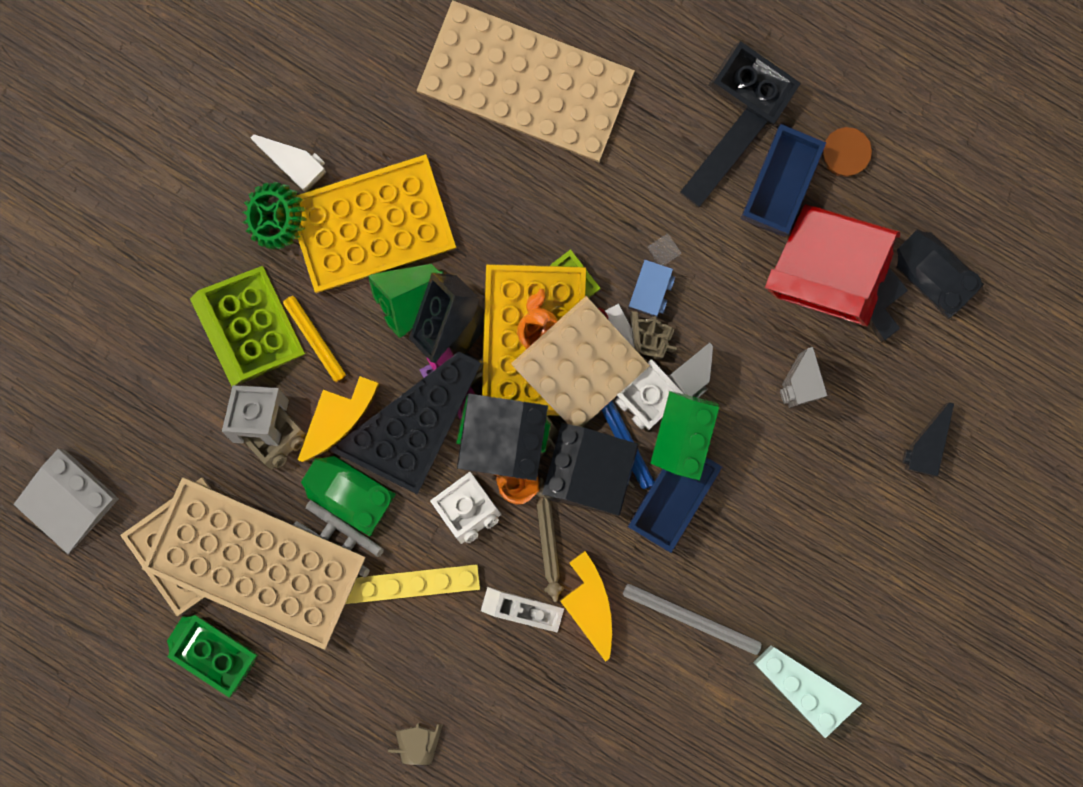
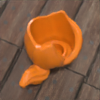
[517,289,559,349]
[494,474,540,504]

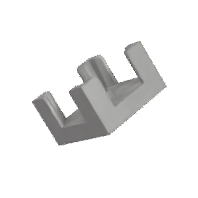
[222,385,289,446]

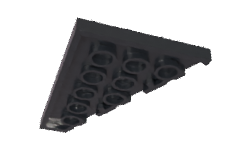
[331,350,483,494]

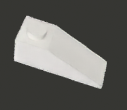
[251,135,326,193]
[481,587,564,632]

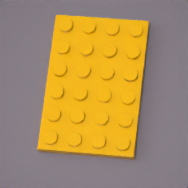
[296,154,457,293]
[482,264,586,416]

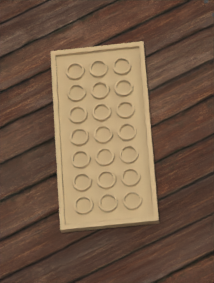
[417,0,635,163]
[142,477,366,650]

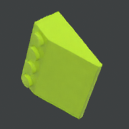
[190,266,305,386]

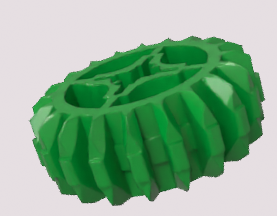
[242,182,306,249]

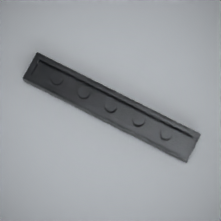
[680,110,768,208]

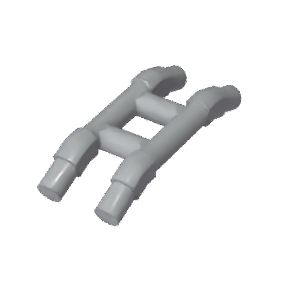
[293,501,383,578]

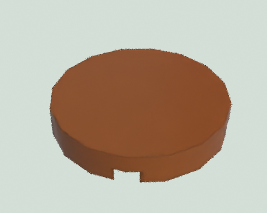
[822,127,872,177]

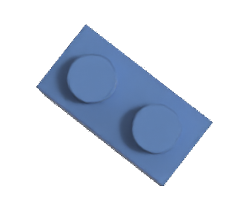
[628,260,675,317]

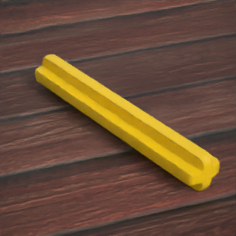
[283,296,346,382]

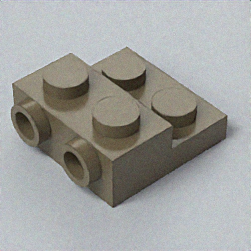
[240,406,307,470]

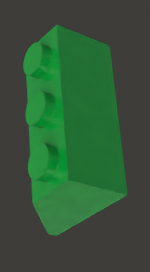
[651,391,719,480]

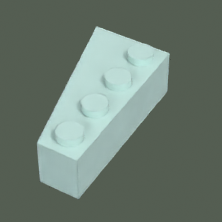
[753,646,862,738]

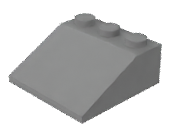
[13,449,119,554]

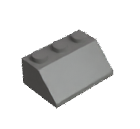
[780,347,827,408]

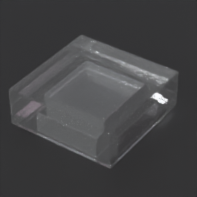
[647,233,682,266]

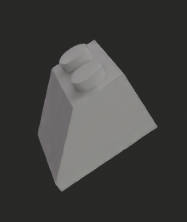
[669,343,713,398]

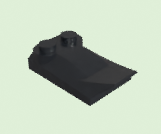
[896,229,984,319]

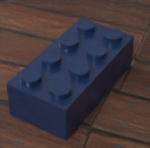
[740,124,826,238]
[627,457,722,553]

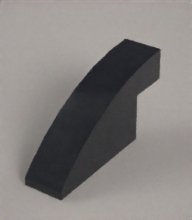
[869,267,908,342]

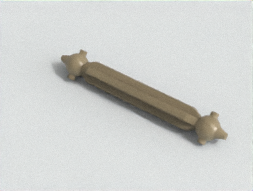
[536,478,564,602]

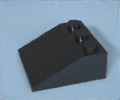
[457,394,548,481]
[542,423,639,516]

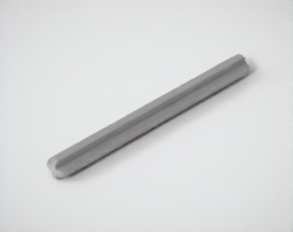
[623,584,762,655]

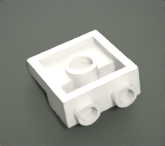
[615,359,684,430]
[430,472,501,544]

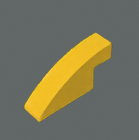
[298,377,380,462]
[560,551,612,662]

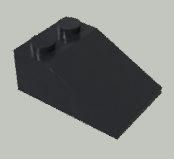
[708,41,801,125]
[409,273,480,363]

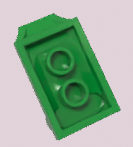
[301,456,396,536]
[167,615,258,698]

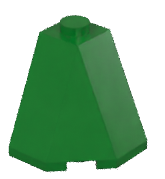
[368,264,444,338]

